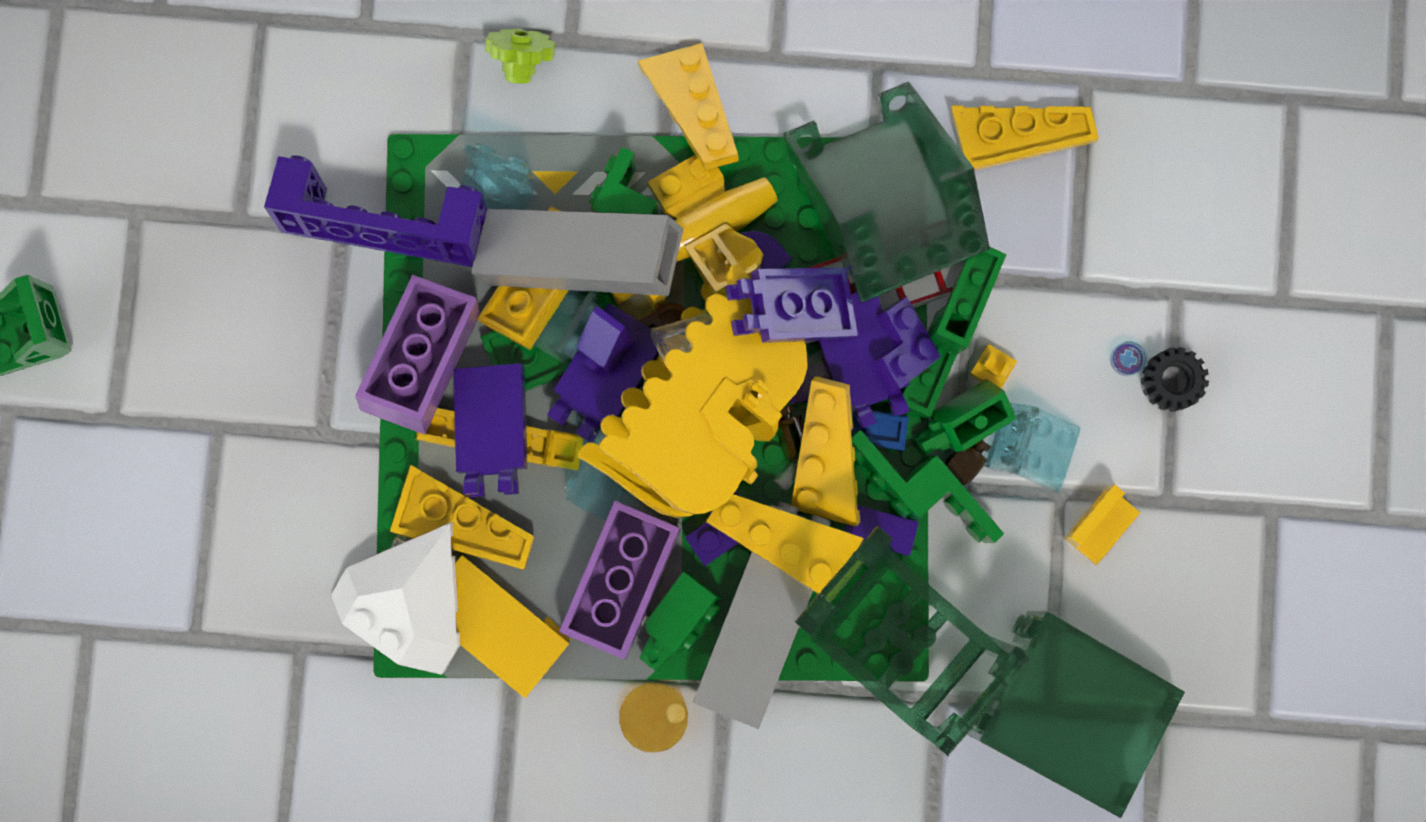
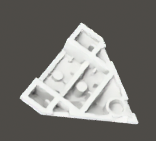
[331,522,460,675]

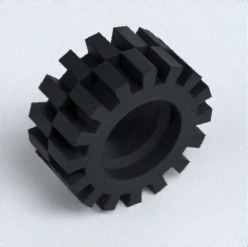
[1141,347,1209,412]

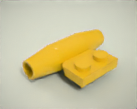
[647,155,778,262]

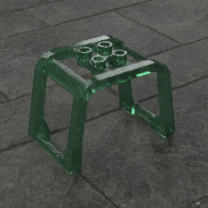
[794,526,1031,756]

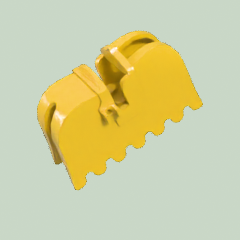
[578,264,808,518]

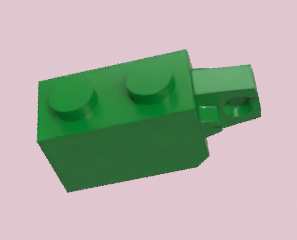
[914,379,1017,454]
[639,571,722,670]

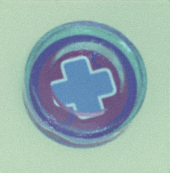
[1110,341,1147,376]

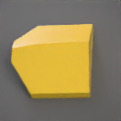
[684,224,764,294]

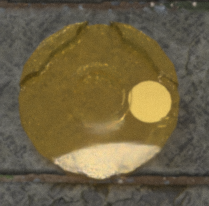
[619,682,688,753]

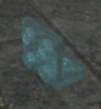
[460,143,536,210]
[533,290,600,364]
[984,403,1080,492]
[564,436,624,521]

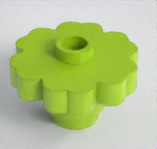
[485,29,556,84]

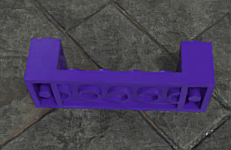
[264,155,487,267]

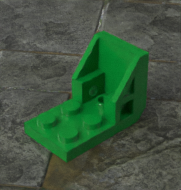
[0,274,71,376]

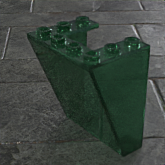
[783,81,990,303]
[963,611,1185,818]

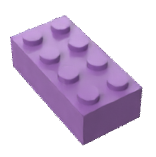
[355,275,480,435]
[559,501,681,660]

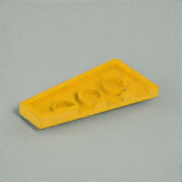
[638,43,739,170]
[950,105,1099,173]
[791,376,860,527]
[390,465,535,570]
[706,494,864,599]

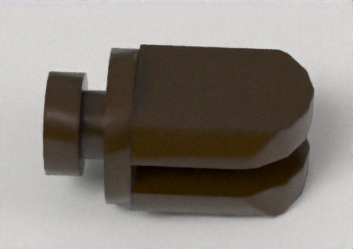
[777,405,803,461]
[944,440,991,485]

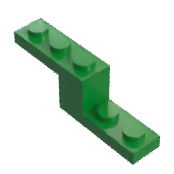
[902,240,1007,419]
[851,430,1004,543]

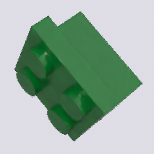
[589,147,658,215]

